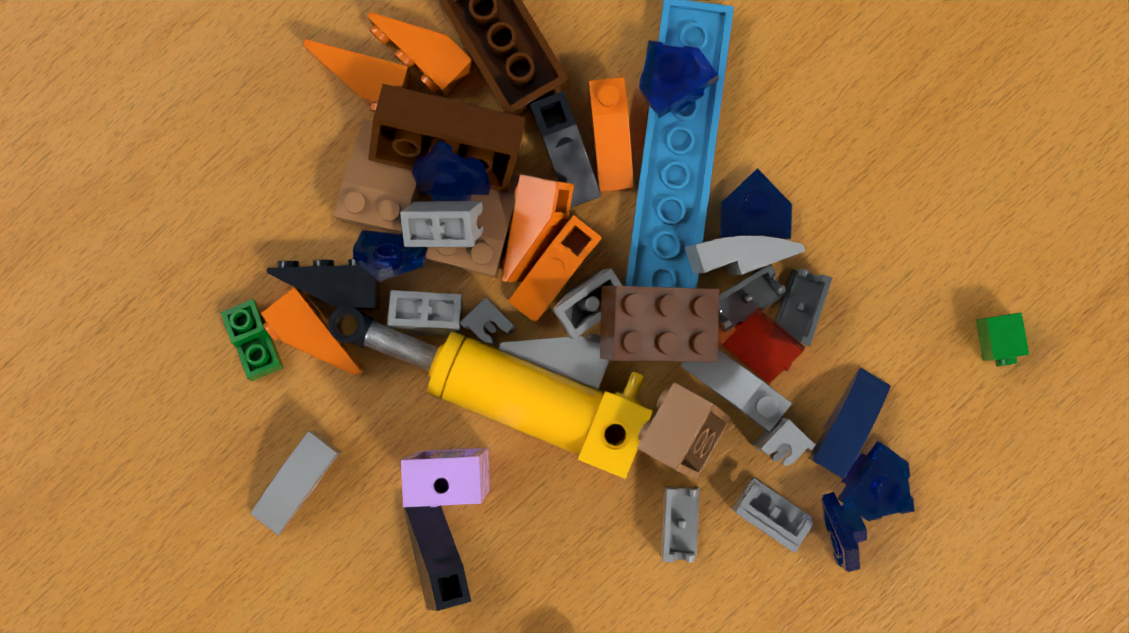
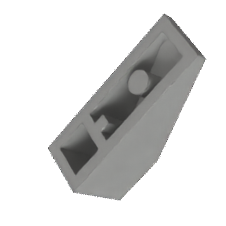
[498,333,609,389]
[680,350,792,432]

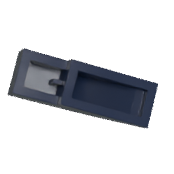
[808,368,891,479]

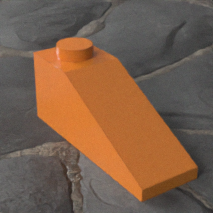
[303,39,412,113]
[588,77,634,192]
[261,287,365,375]

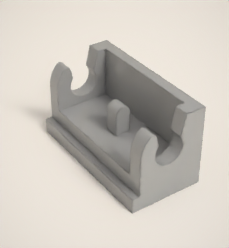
[400,201,483,247]
[387,290,463,337]
[751,418,815,466]
[731,477,814,553]
[661,486,700,563]

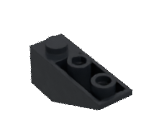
[530,91,601,209]
[267,258,380,310]
[403,505,472,611]

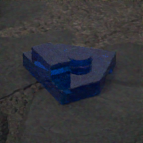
[639,40,719,118]
[412,141,491,201]
[719,168,792,240]
[353,230,428,282]
[837,441,915,521]
[821,492,867,572]

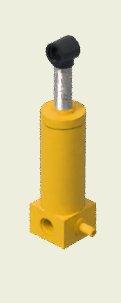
[328,306,653,479]

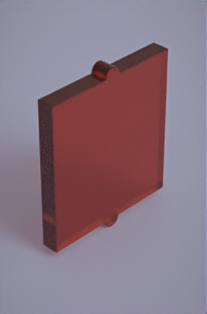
[723,307,805,384]

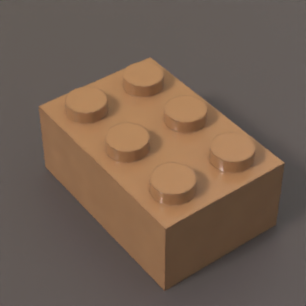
[637,382,731,479]

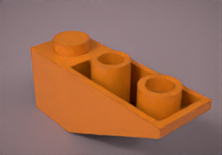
[367,12,475,97]
[502,175,574,282]
[508,215,602,323]

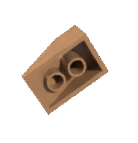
[334,119,423,235]
[425,175,520,279]

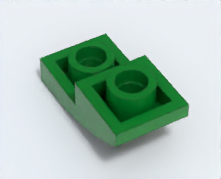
[221,299,284,382]

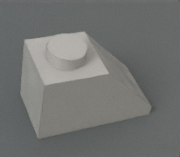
[552,269,622,340]

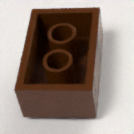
[600,286,719,362]

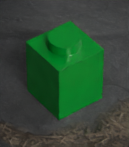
[976,312,1029,367]

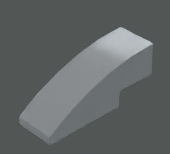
[684,236,805,276]
[251,430,342,535]

